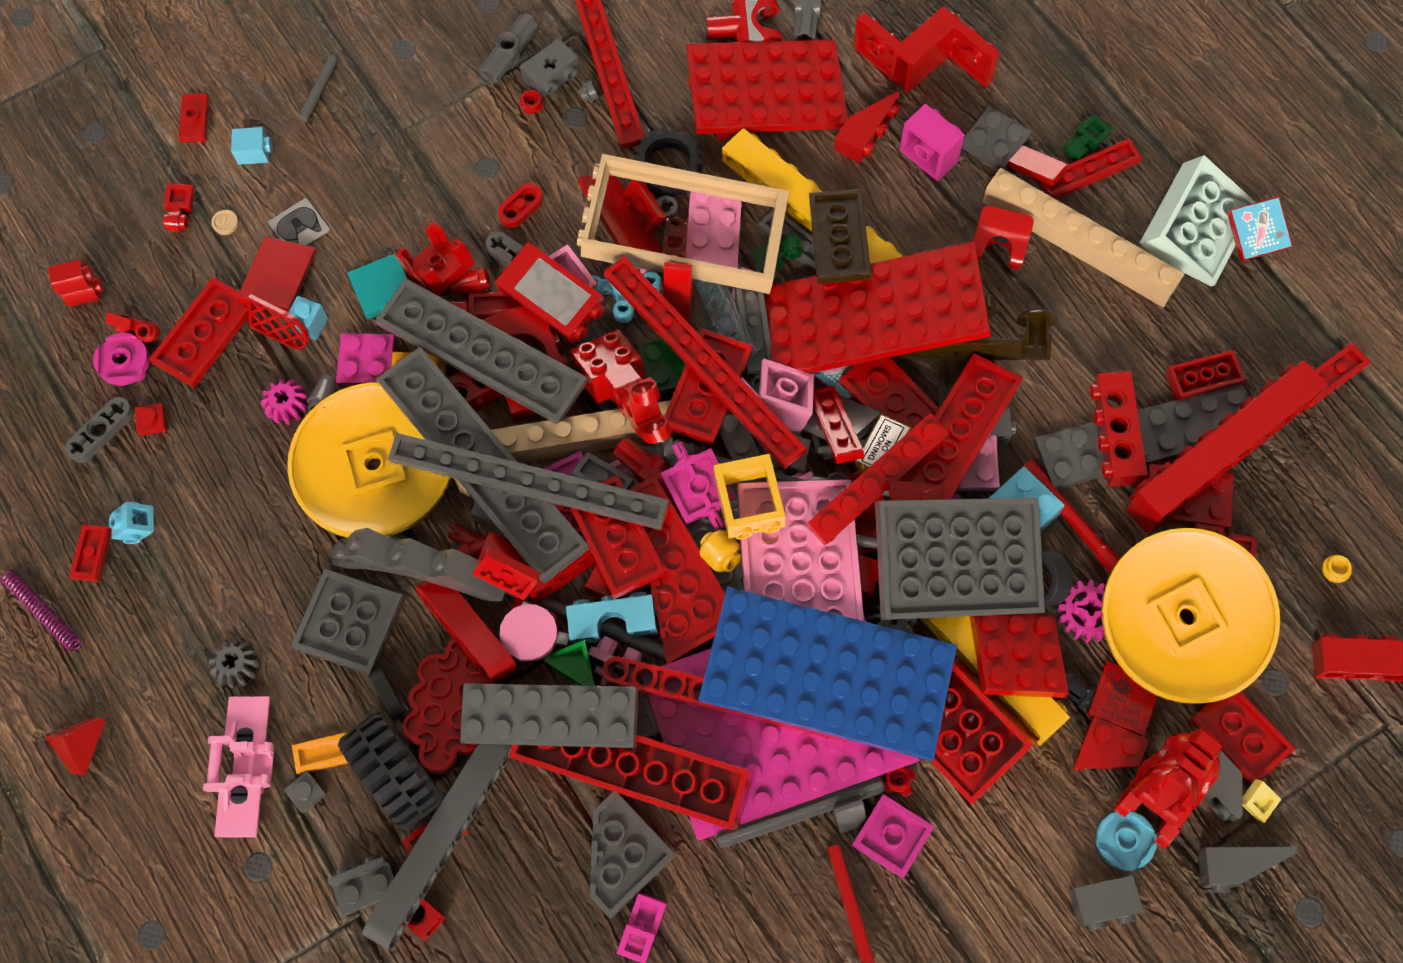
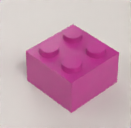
[900,104,965,181]

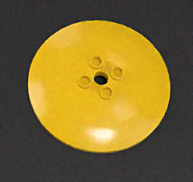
[288,383,451,538]
[1102,528,1280,704]

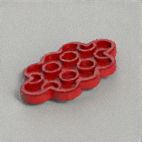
[403,638,499,775]

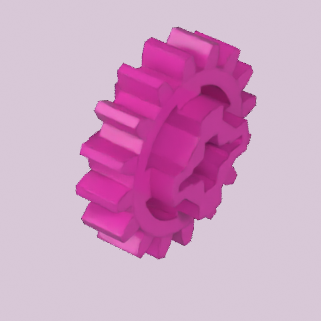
[1056,580,1105,643]

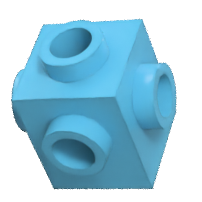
[109,502,154,544]

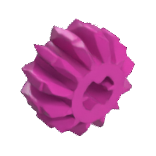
[261,378,308,425]

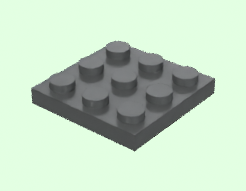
[291,569,404,675]

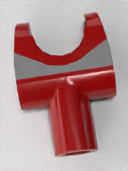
[707,0,783,42]

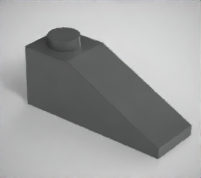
[1198,847,1298,893]

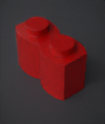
[48,259,104,307]

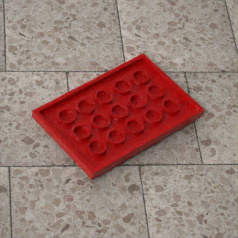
[686,39,848,134]

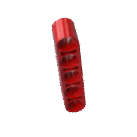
[416,581,517,684]

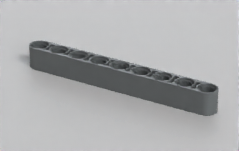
[362,744,512,950]

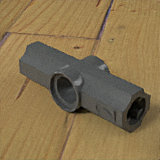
[794,0,821,41]
[479,13,539,84]

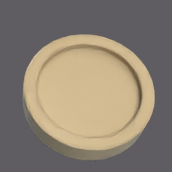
[212,210,239,235]

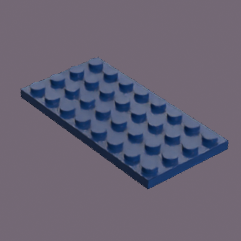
[698,587,957,762]

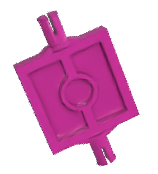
[661,441,737,531]

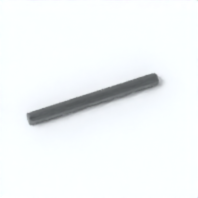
[716,776,885,848]

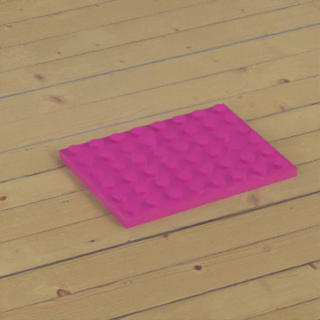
[640,614,920,841]

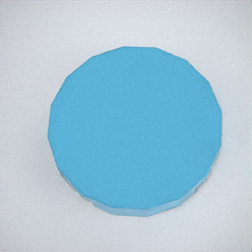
[1095,811,1157,871]

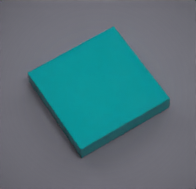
[347,254,407,320]

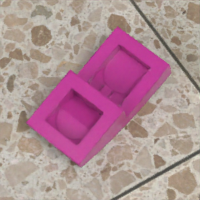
[617,892,668,963]

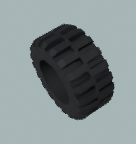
[338,713,444,830]

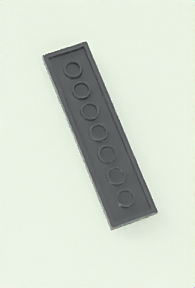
[375,278,588,424]
[1033,384,1248,489]

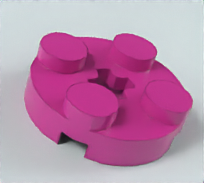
[93,333,150,386]

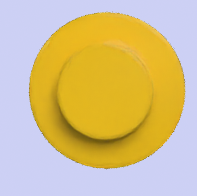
[1322,555,1352,583]

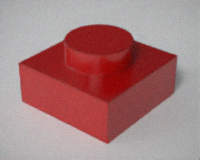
[135,403,167,436]

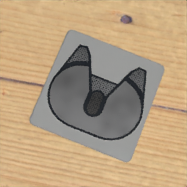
[268,198,330,246]

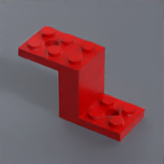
[853,6,1000,93]

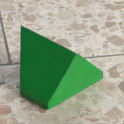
[544,640,596,686]

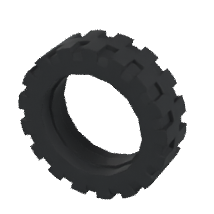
[633,128,702,197]

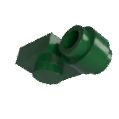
[1063,114,1113,160]
[751,234,803,273]

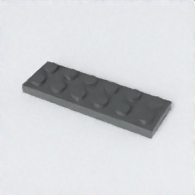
[460,684,638,748]

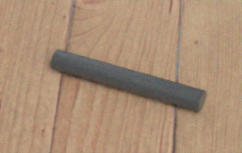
[298,55,338,122]

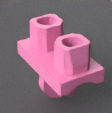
[588,636,642,686]

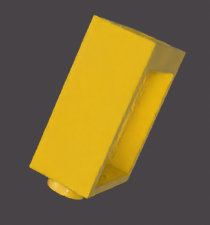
[713,454,785,539]

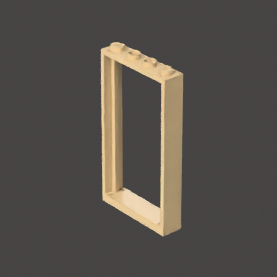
[577,154,789,294]

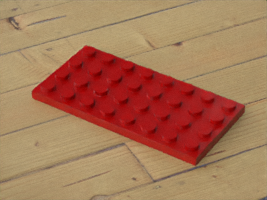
[765,241,991,373]

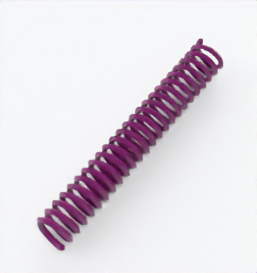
[0,570,83,651]

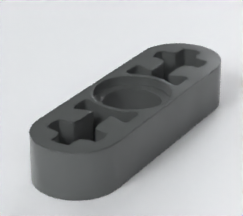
[65,397,134,463]

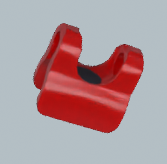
[973,206,1034,270]

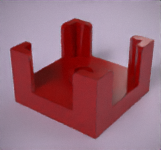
[394,221,475,296]

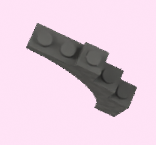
[331,528,505,602]

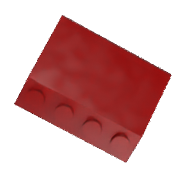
[930,655,1040,805]

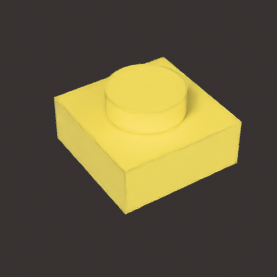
[1242,779,1281,823]

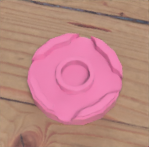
[500,604,558,662]

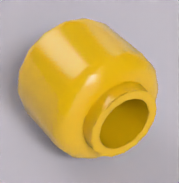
[700,530,742,572]

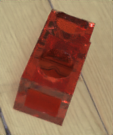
[662,217,688,258]

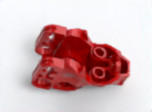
[1114,727,1223,849]

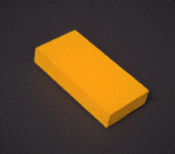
[292,731,349,775]

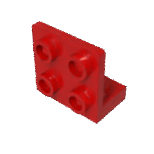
[472,532,541,600]

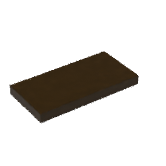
[809,189,871,284]

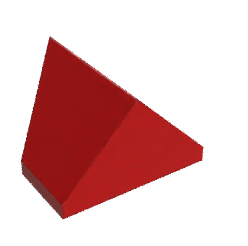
[45,717,106,776]

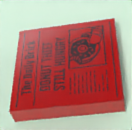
[1087,661,1158,737]

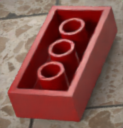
[1165,350,1245,400]

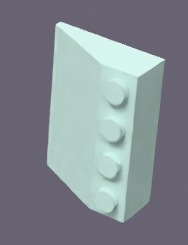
[1139,155,1256,286]

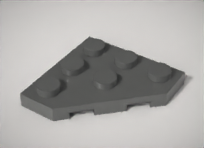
[589,791,676,920]

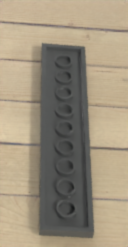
[376,347,589,584]

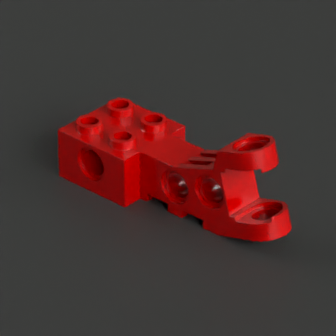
[570,329,672,444]

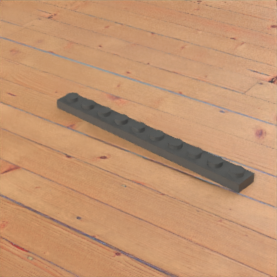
[388,433,669,530]

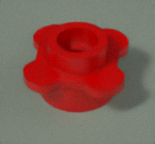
[884,767,915,797]

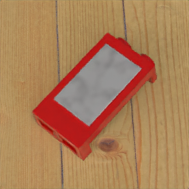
[494,242,606,345]

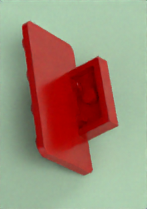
[577,176,666,254]

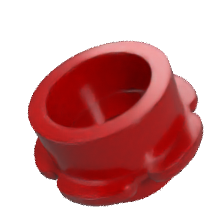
[519,90,544,114]

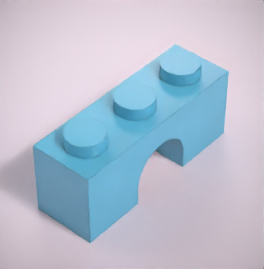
[566,592,658,644]

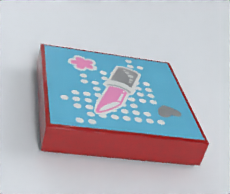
[1226,196,1293,262]

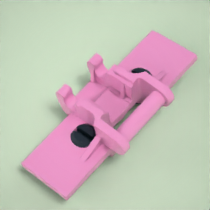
[203,697,274,837]

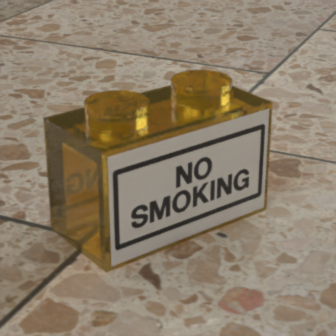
[855,414,911,473]

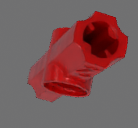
[612,436,677,508]

